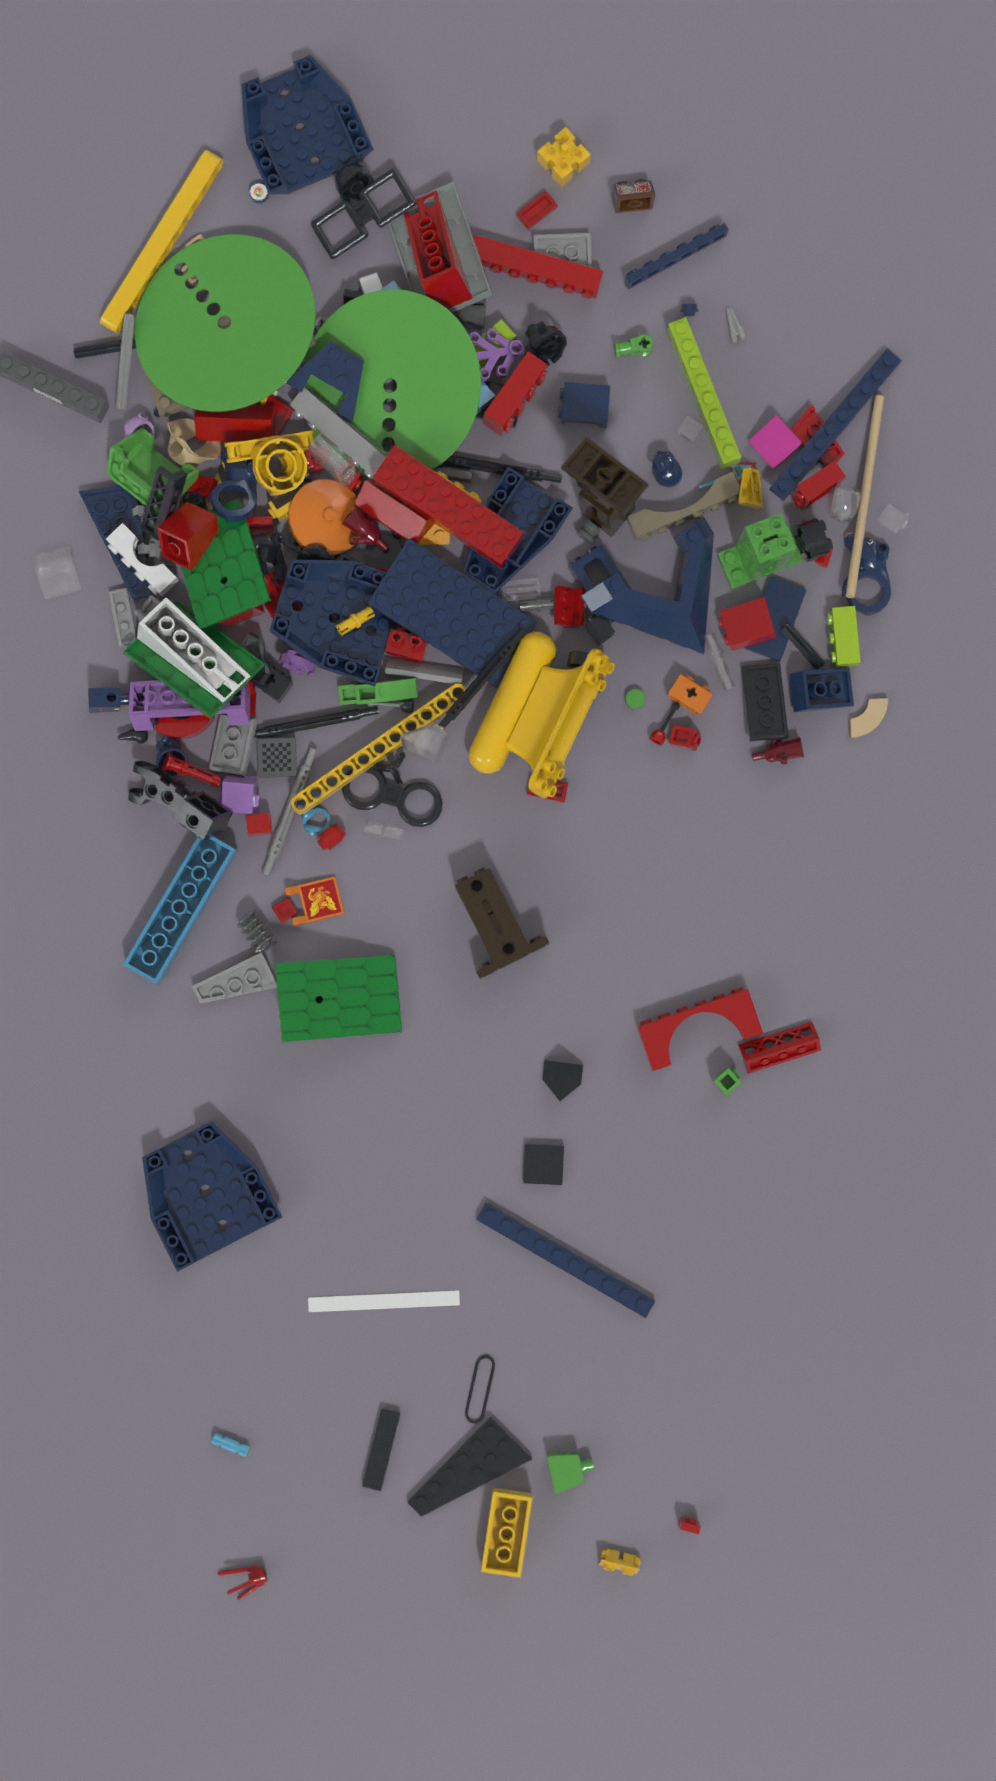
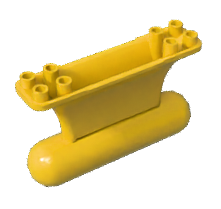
[468,631,615,799]

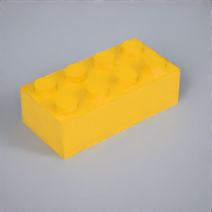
[481,1487,532,1578]

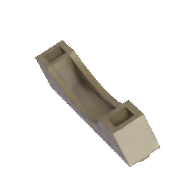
[627,472,740,542]

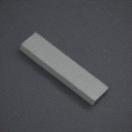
[385,658,464,684]

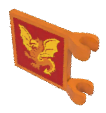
[285,877,344,926]

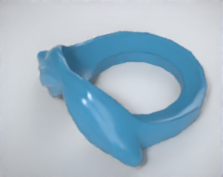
[302,808,330,837]

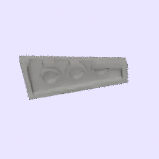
[192,952,277,1004]

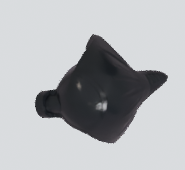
[253,532,287,580]

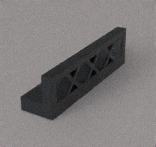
[141,466,188,541]

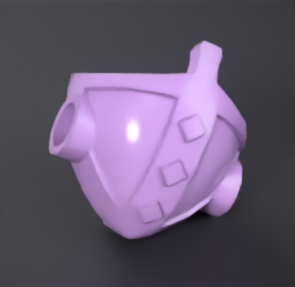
[124,413,156,442]

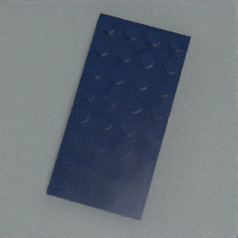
[367,538,537,688]

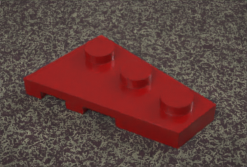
[791,404,845,466]

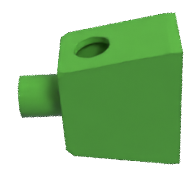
[546,1451,594,1494]

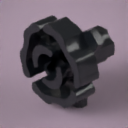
[523,321,567,367]

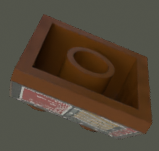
[613,179,655,213]

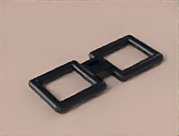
[311,168,417,259]

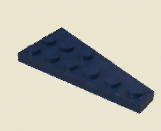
[79,486,152,600]

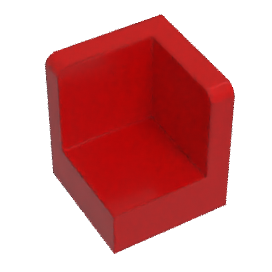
[246,813,273,836]

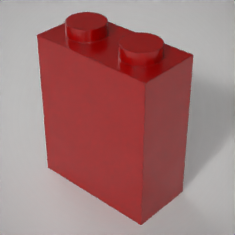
[718,597,777,651]

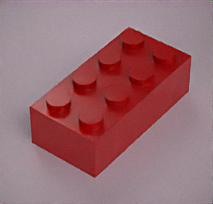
[483,351,548,436]

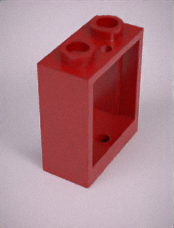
[792,461,846,511]

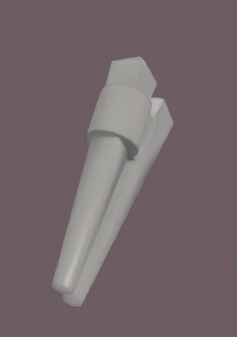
[726,307,746,343]

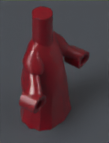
[341,507,389,551]
[752,737,804,765]

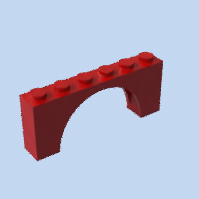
[637,987,763,1071]

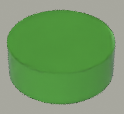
[625,689,645,709]

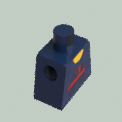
[88,688,130,713]

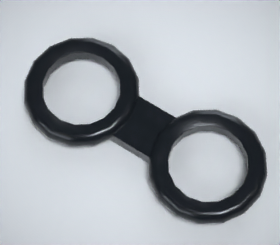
[342,767,443,827]

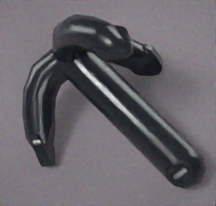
[374,752,406,785]

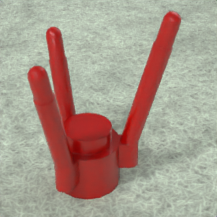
[218,1564,268,1600]

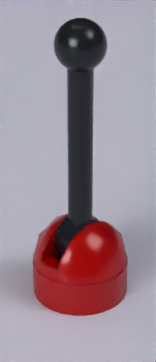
[649,702,680,746]

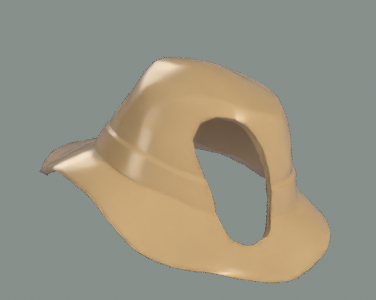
[166,418,222,467]

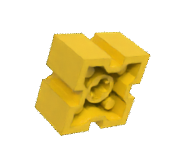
[537,127,591,188]

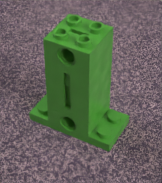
[717,513,803,590]

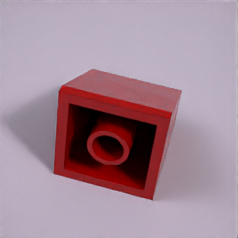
[157,502,219,571]

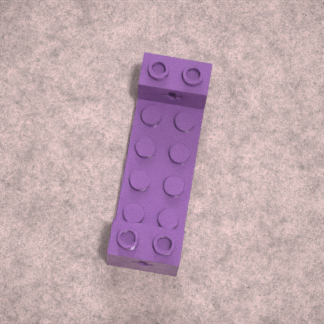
[128,680,251,731]

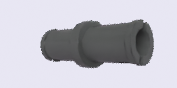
[519,596,555,612]

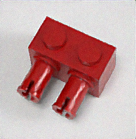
[385,627,428,663]

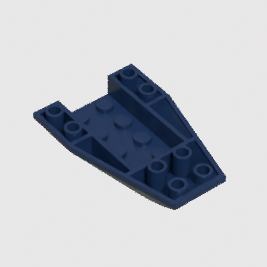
[462,467,573,594]

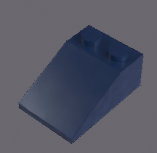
[789,668,854,712]

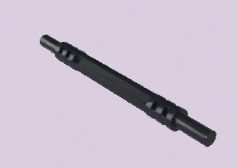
[445,455,562,483]
[434,628,527,734]
[254,706,379,738]

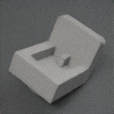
[134,595,162,622]

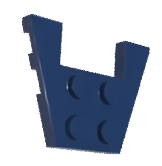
[286,341,364,421]

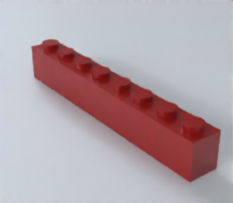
[472,234,603,299]

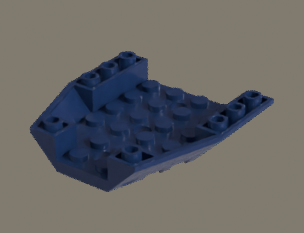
[241,55,373,194]
[269,560,394,687]
[142,1121,283,1272]

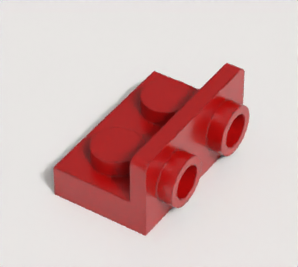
[554,586,585,628]

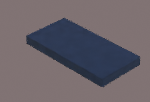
[744,577,806,662]

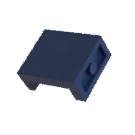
[558,382,610,428]

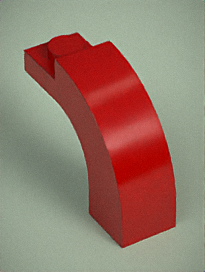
[154,715,215,740]

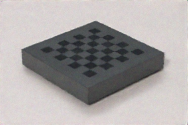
[257,737,297,778]

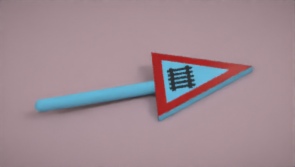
[699,462,757,489]

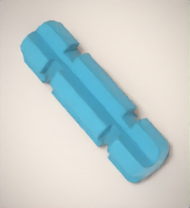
[211,1433,249,1457]

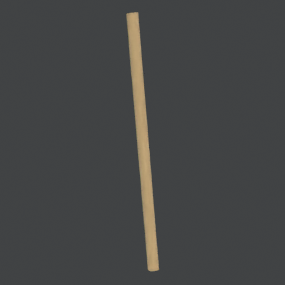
[845,395,884,598]

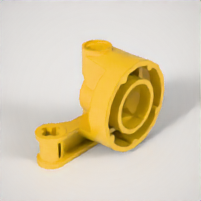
[224,430,317,496]

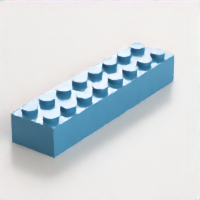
[123,836,238,985]

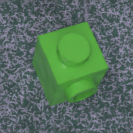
[712,1068,741,1096]

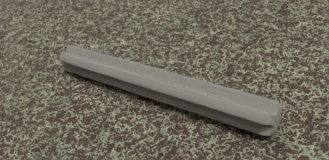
[115,314,135,410]

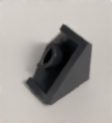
[542,1060,583,1101]

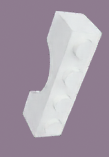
[106,523,179,597]

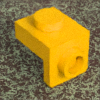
[267,501,291,523]

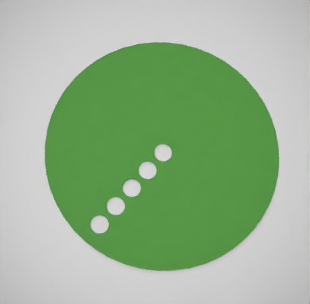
[135,234,316,412]
[304,289,481,479]

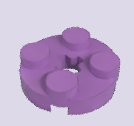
[278,650,317,676]

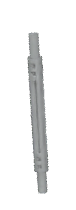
[262,748,317,876]

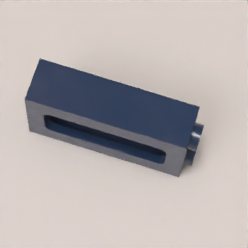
[569,545,632,624]

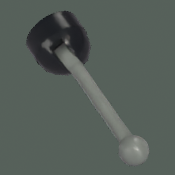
[367,698,414,713]

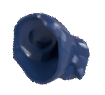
[652,451,682,487]
[156,736,185,776]

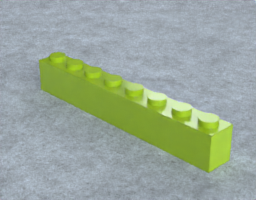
[667,317,741,470]

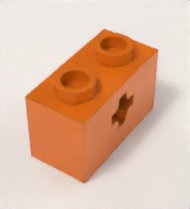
[667,674,713,717]

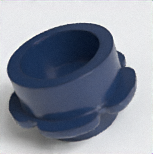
[680,304,699,316]

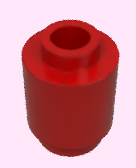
[317,823,346,851]

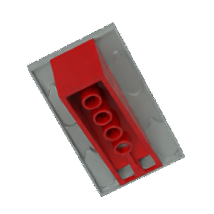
[385,181,493,313]

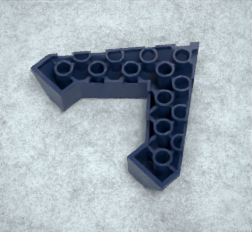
[581,518,714,654]

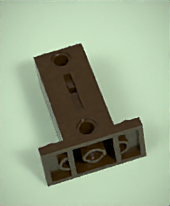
[455,867,549,979]

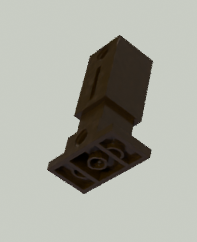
[561,436,649,538]

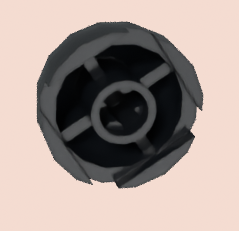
[335,163,374,202]

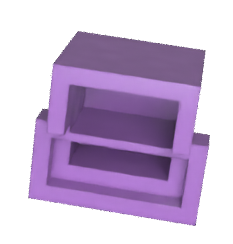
[220,774,260,814]

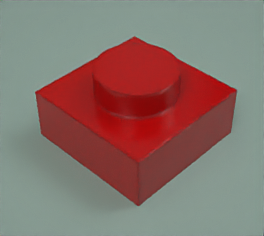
[678,1516,701,1535]

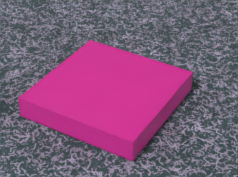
[748,415,802,470]

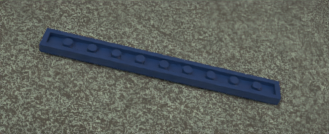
[769,349,902,501]
[476,1203,655,1318]

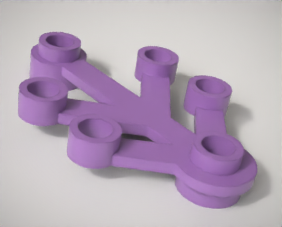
[469,329,525,382]

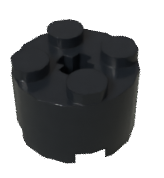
[793,518,833,562]

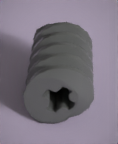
[237,909,277,953]

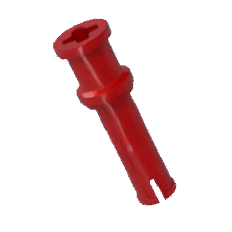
[162,753,222,787]

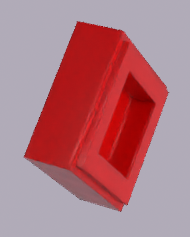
[271,897,299,924]

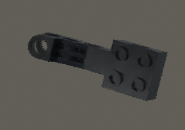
[128,761,233,840]

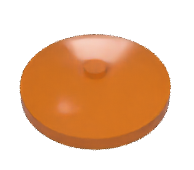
[288,480,364,556]

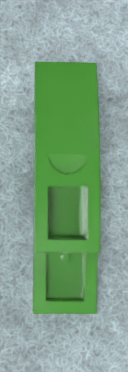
[338,678,418,705]

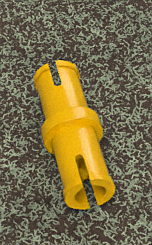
[336,606,375,636]

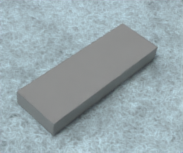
[108,587,137,648]

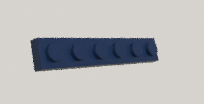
[624,223,729,289]

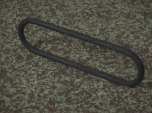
[465,1356,495,1423]

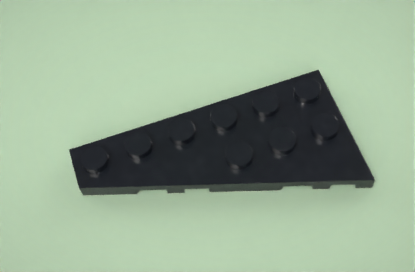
[407,1416,532,1517]

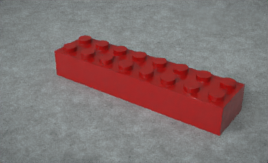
[373,445,524,569]

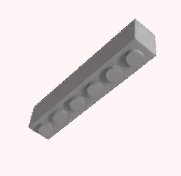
[290,387,387,479]

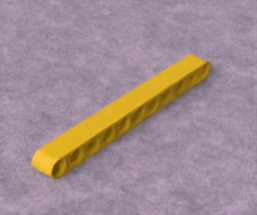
[100,150,224,334]
[291,684,466,815]

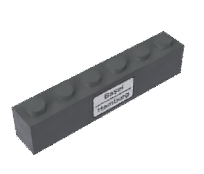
[0,351,109,423]

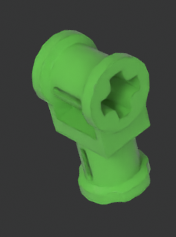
[615,334,653,358]

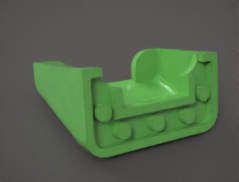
[107,428,199,514]

